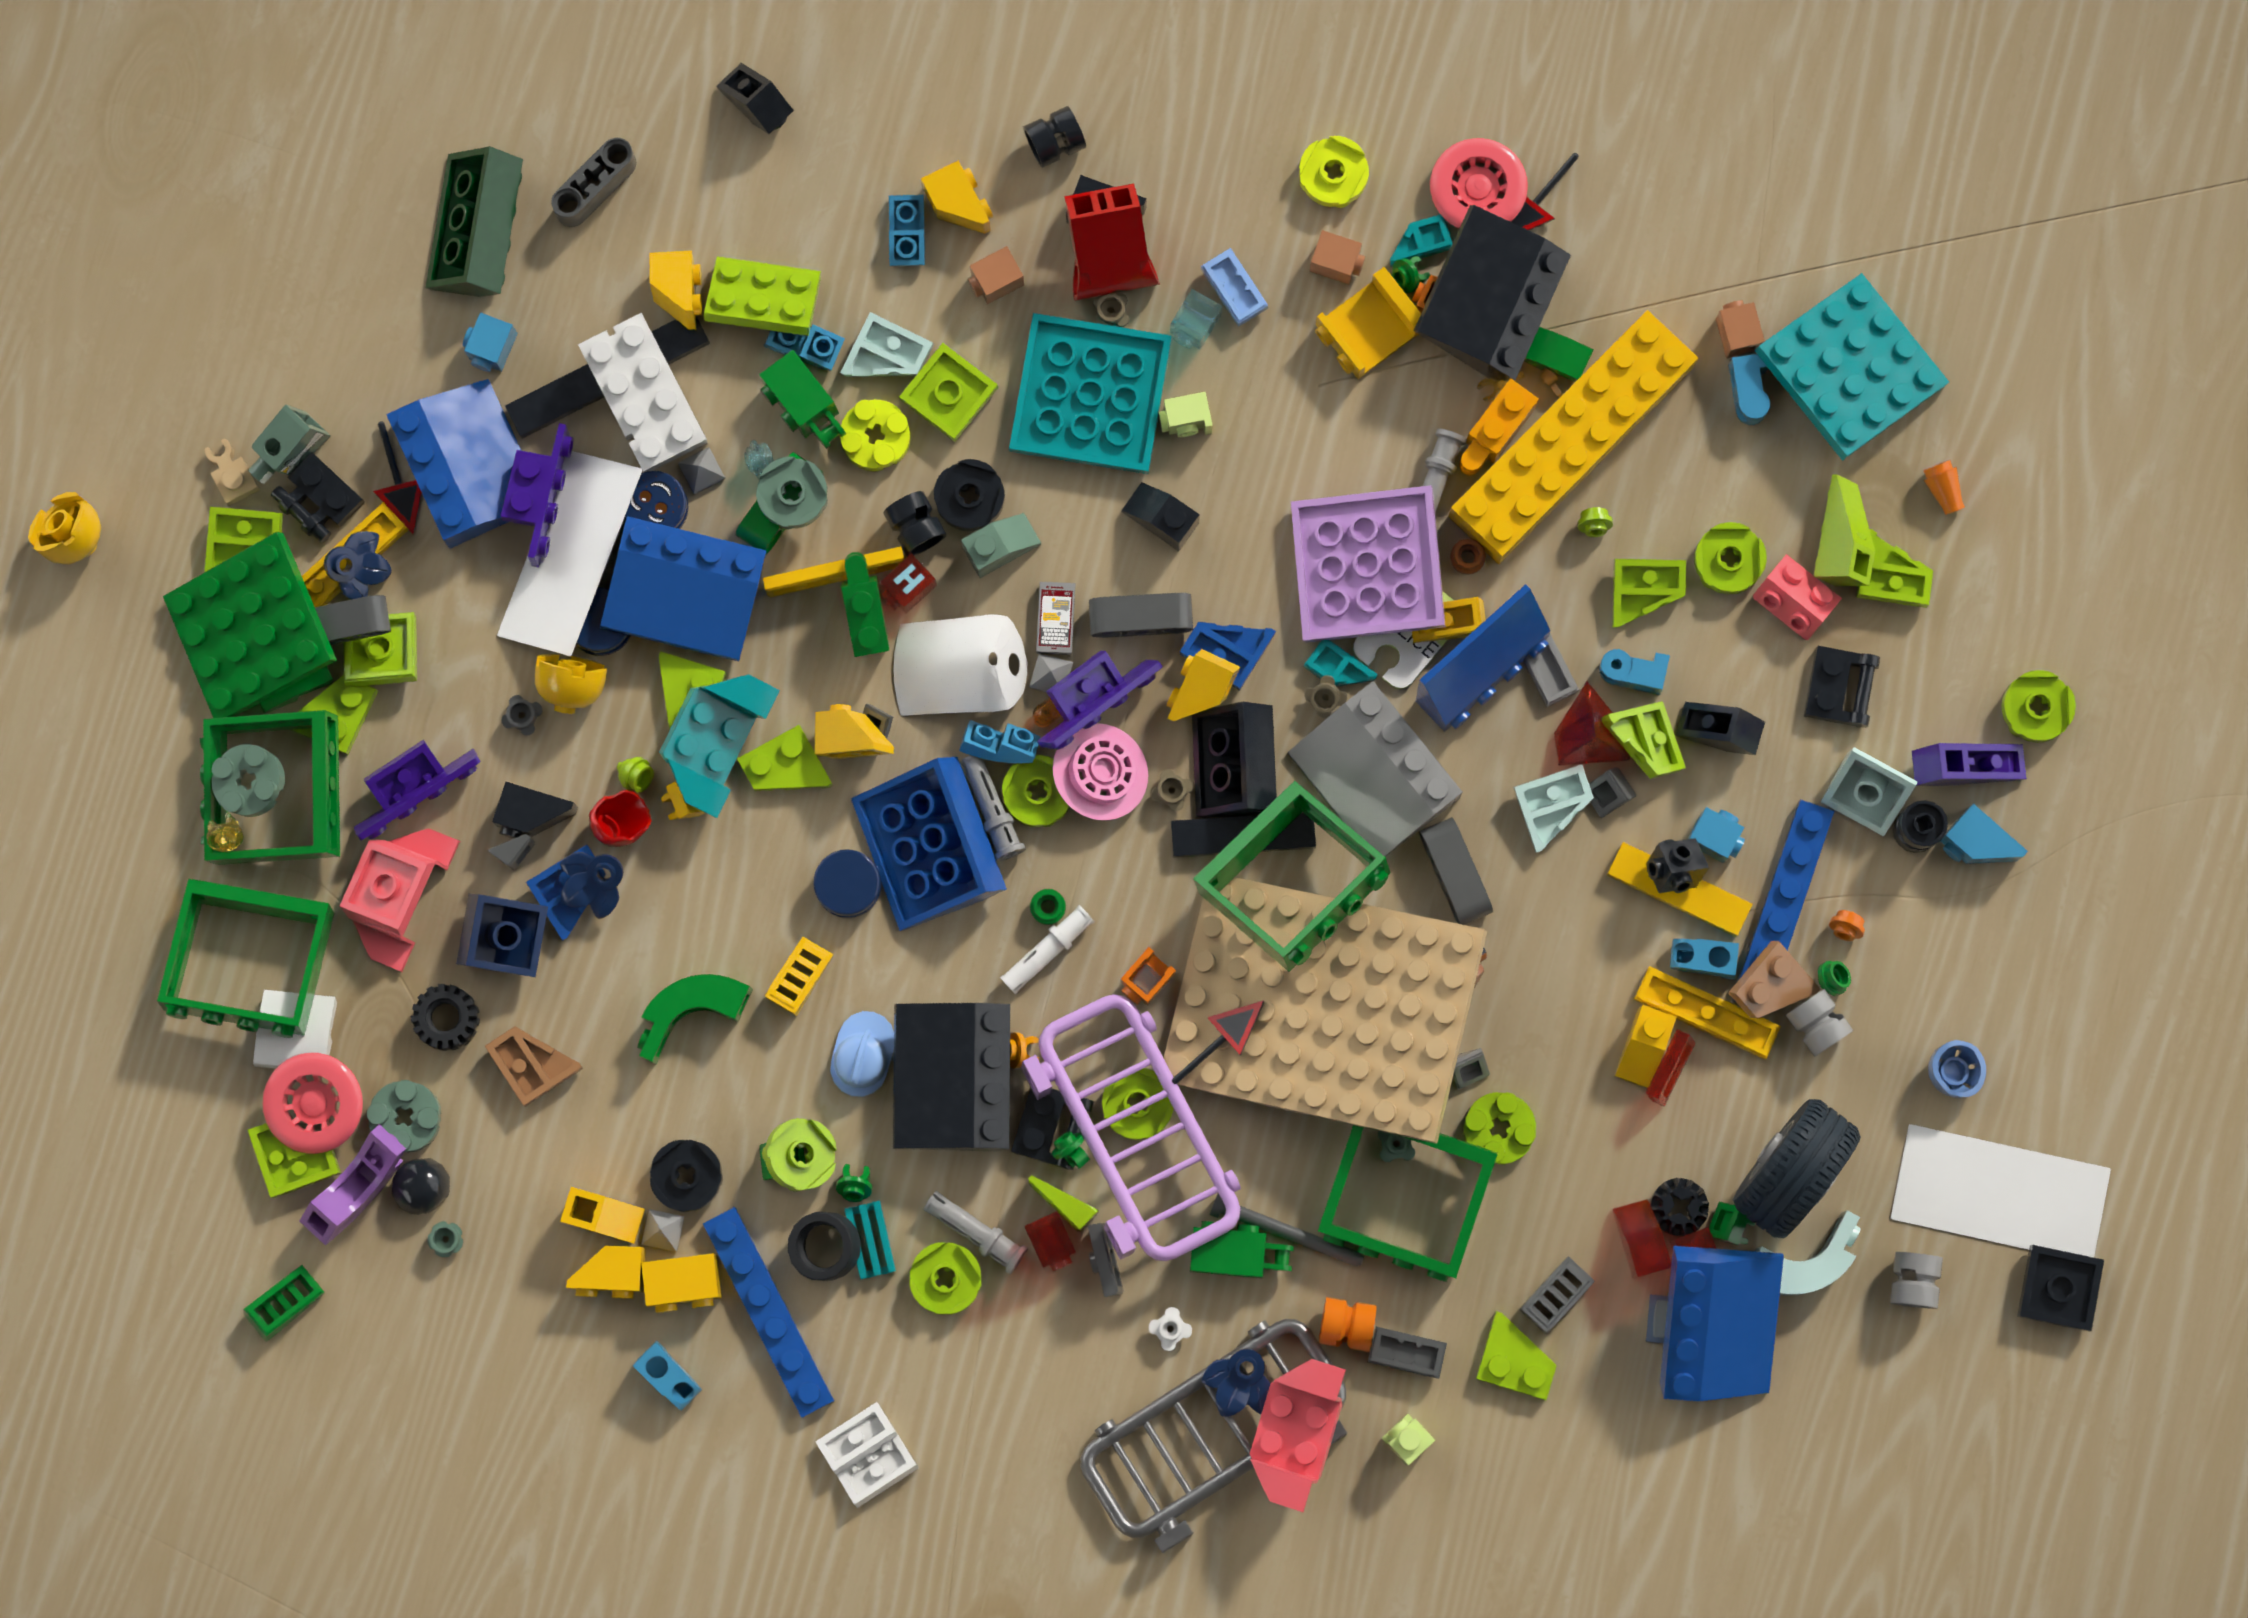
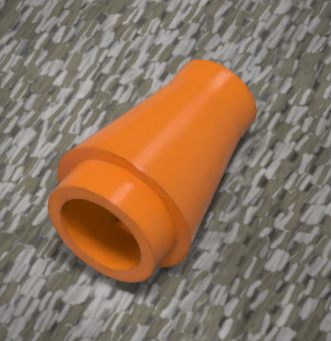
[1923,460,1965,515]

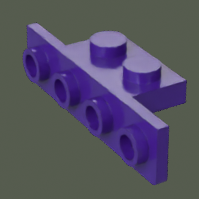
[501,423,574,567]
[1037,650,1163,750]
[354,739,481,841]

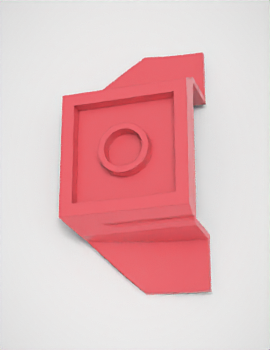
[340,828,460,972]
[1250,1359,1346,1512]

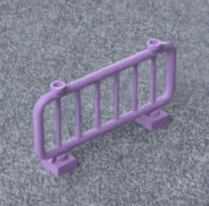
[1021,994,1241,1261]

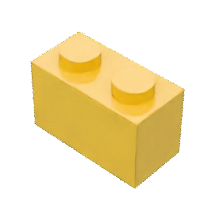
[641,1253,722,1313]

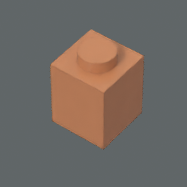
[1309,230,1366,285]
[967,246,1024,305]
[1716,300,1765,359]

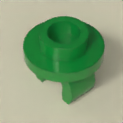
[1392,256,1430,293]
[1052,1131,1090,1169]
[836,1164,873,1202]

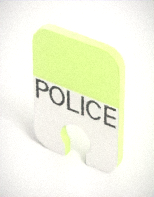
[1353,591,1453,689]

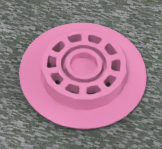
[1053,723,1148,820]

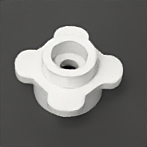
[1149,1307,1192,1351]

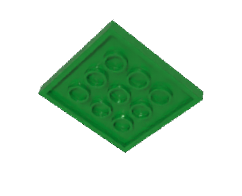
[163,532,337,718]

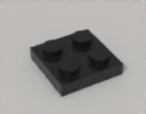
[2017,1245,2104,1332]

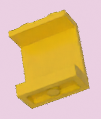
[1315,267,1421,379]

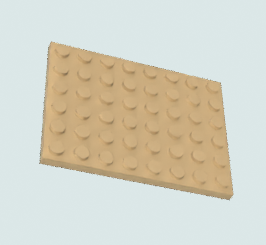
[1164,877,1487,1144]

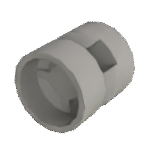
[1786,989,1854,1057]
[1890,1252,1943,1309]

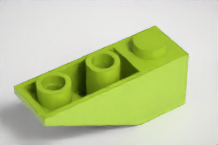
[1814,474,1875,586]

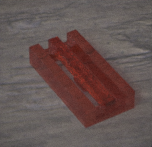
[1645,1029,1696,1107]

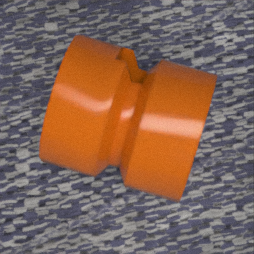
[1319,1297,1377,1352]

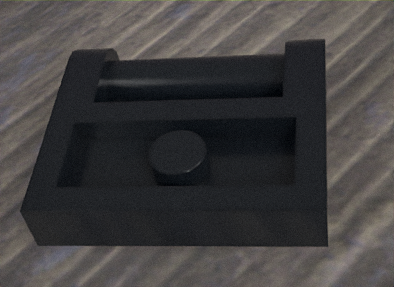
[1804,645,1880,728]
[1011,1089,1094,1171]

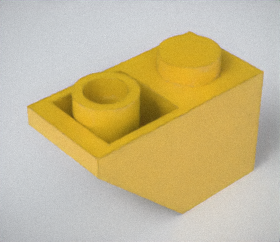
[921,160,993,234]
[649,251,702,330]
[1167,649,1240,721]
[560,1187,645,1244]
[566,1246,646,1299]

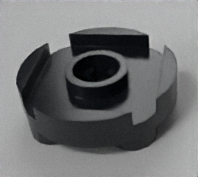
[934,459,1005,531]
[650,1140,723,1212]

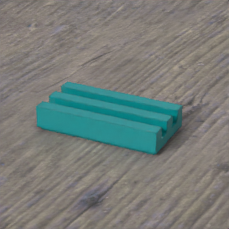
[845,1200,896,1280]

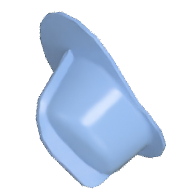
[830,1011,894,1097]

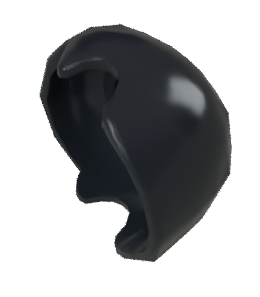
[392,1158,450,1215]

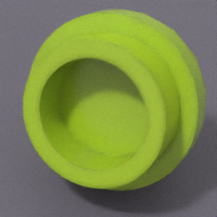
[617,757,654,792]

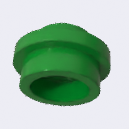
[1030,889,1066,925]
[1818,961,1851,996]

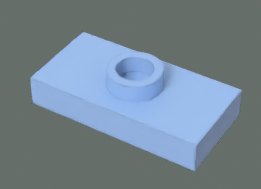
[1201,248,1268,327]

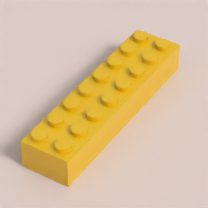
[1448,310,1699,564]

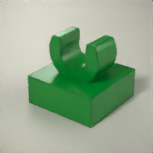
[1706,1201,1756,1245]

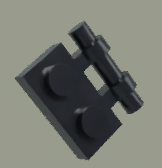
[271,452,365,543]

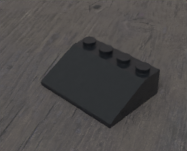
[1414,205,1571,381]
[893,1003,1010,1151]

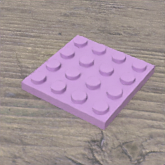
[1291,485,1446,643]

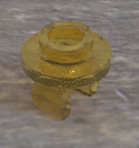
[207,812,244,852]

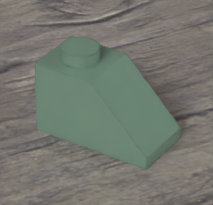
[961,513,1041,578]

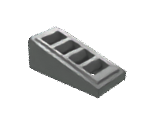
[1519,1256,1595,1334]

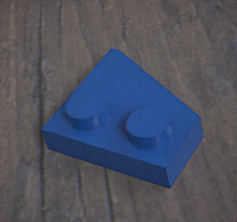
[1179,622,1276,691]
[526,844,606,941]

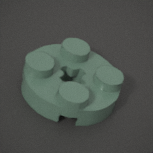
[756,456,828,530]
[212,744,285,817]
[367,1080,441,1153]

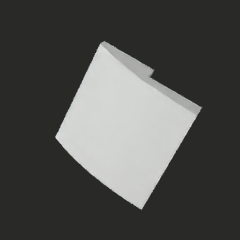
[253,990,337,1069]
[815,1402,919,1508]

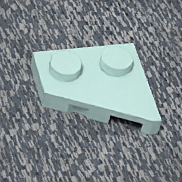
[840,312,934,377]
[1513,764,1594,853]

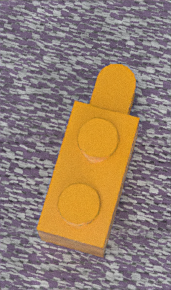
[1459,378,1539,476]

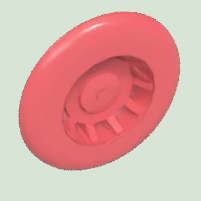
[1430,138,1528,229]
[262,1053,363,1154]

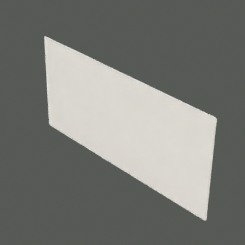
[497,451,642,656]
[1891,1124,2111,1257]

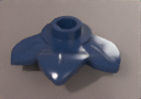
[324,531,392,600]
[560,852,624,919]
[1202,1348,1270,1417]

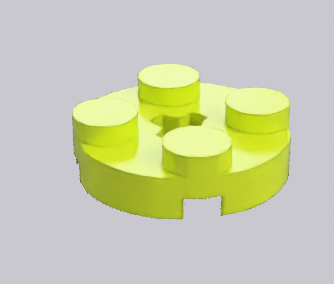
[1299,136,1369,208]
[840,399,911,471]

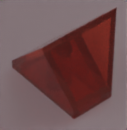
[1554,681,1630,766]

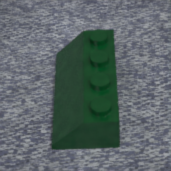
[425,146,523,297]

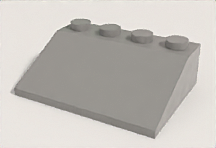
[1288,681,1463,857]

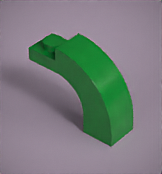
[637,974,753,1064]

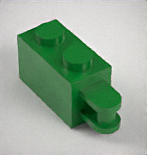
[759,350,846,449]
[841,552,890,657]
[1190,1221,1294,1279]

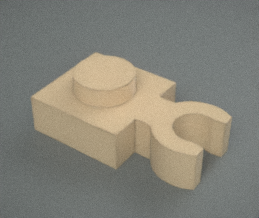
[205,438,260,506]

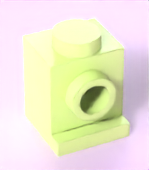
[1159,391,1213,437]
[1382,1414,1435,1465]

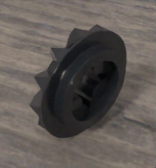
[1651,1178,1709,1236]

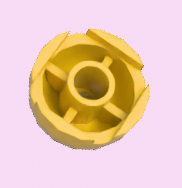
[28,492,101,564]
[535,654,607,714]

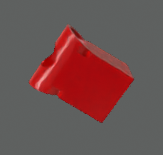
[1064,183,1160,301]

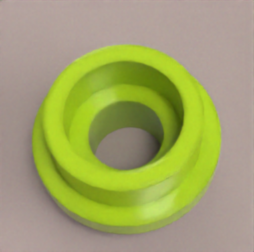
[1577,507,1613,537]

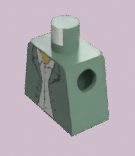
[248,404,331,484]

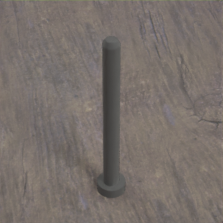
[1209,1193,1364,1266]

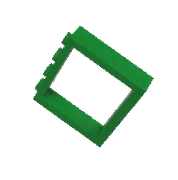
[199,710,340,865]
[1193,781,1391,972]
[157,878,335,1038]
[1318,1125,1498,1282]

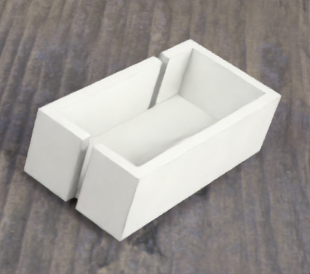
[578,313,708,472]

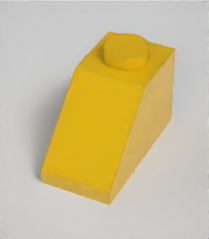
[815,704,894,759]
[1615,1005,1677,1088]

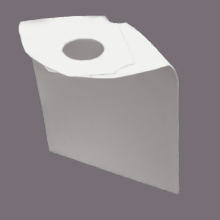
[893,614,1028,716]

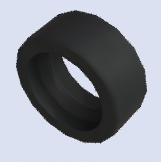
[788,1212,861,1281]

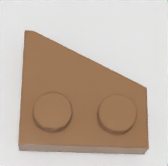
[1728,941,1821,1019]
[485,1026,583,1107]

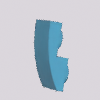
[889,195,925,266]
[764,324,845,371]
[959,720,1041,763]

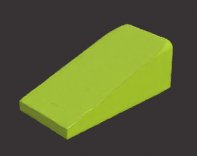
[1028,1175,1099,1232]

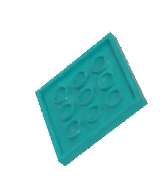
[1755,273,1949,461]
[1009,313,1172,474]

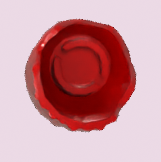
[589,790,652,847]

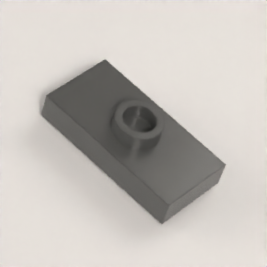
[1088,1223,1124,1297]
[1368,1326,1447,1379]

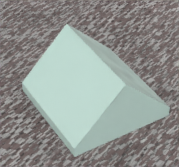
[1821,747,1917,836]

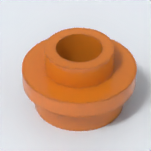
[1829,910,1865,941]

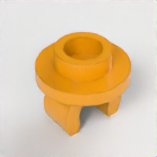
[1010,1032,1039,1068]

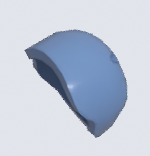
[1928,1040,1986,1098]

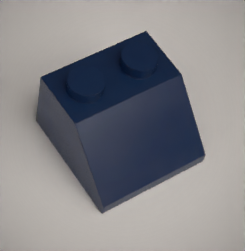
[456,894,548,977]

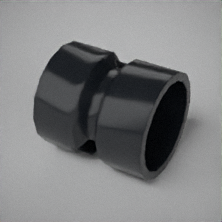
[1023,106,1086,168]
[883,491,947,557]
[1893,800,1948,853]

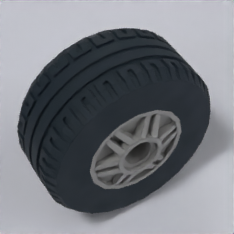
[1733,1099,1861,1238]

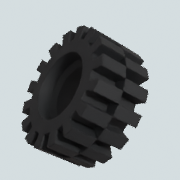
[411,984,480,1051]

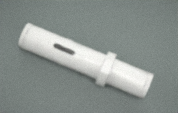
[1000,905,1095,995]

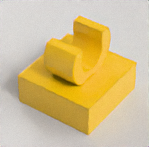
[661,781,705,820]

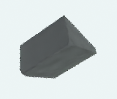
[1589,767,1636,818]
[488,834,535,870]

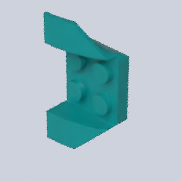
[659,674,780,818]

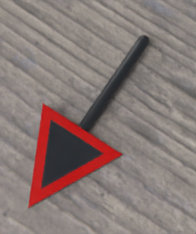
[1511,153,1579,231]
[373,421,422,534]
[1172,1000,1265,1084]

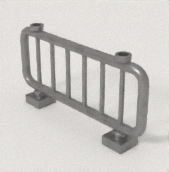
[1080,1319,1347,1553]

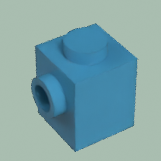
[463,312,518,372]
[1688,807,1745,863]

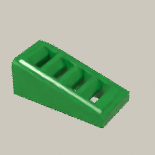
[243,1265,325,1342]

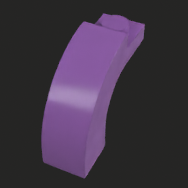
[299,1124,406,1245]

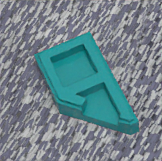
[1389,215,1453,267]
[1303,640,1378,687]

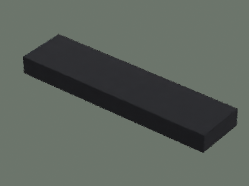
[1171,812,1316,858]

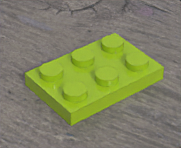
[704,256,821,336]

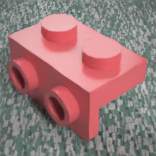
[1753,554,1842,640]

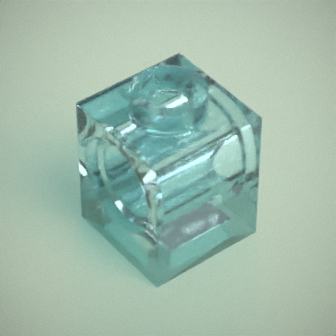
[1170,289,1222,350]

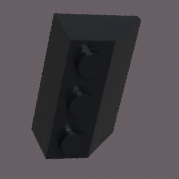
[1192,701,1277,818]

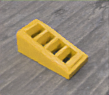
[764,937,834,1016]

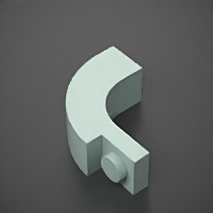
[1756,1210,1861,1296]

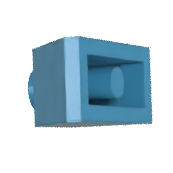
[1941,804,2028,864]

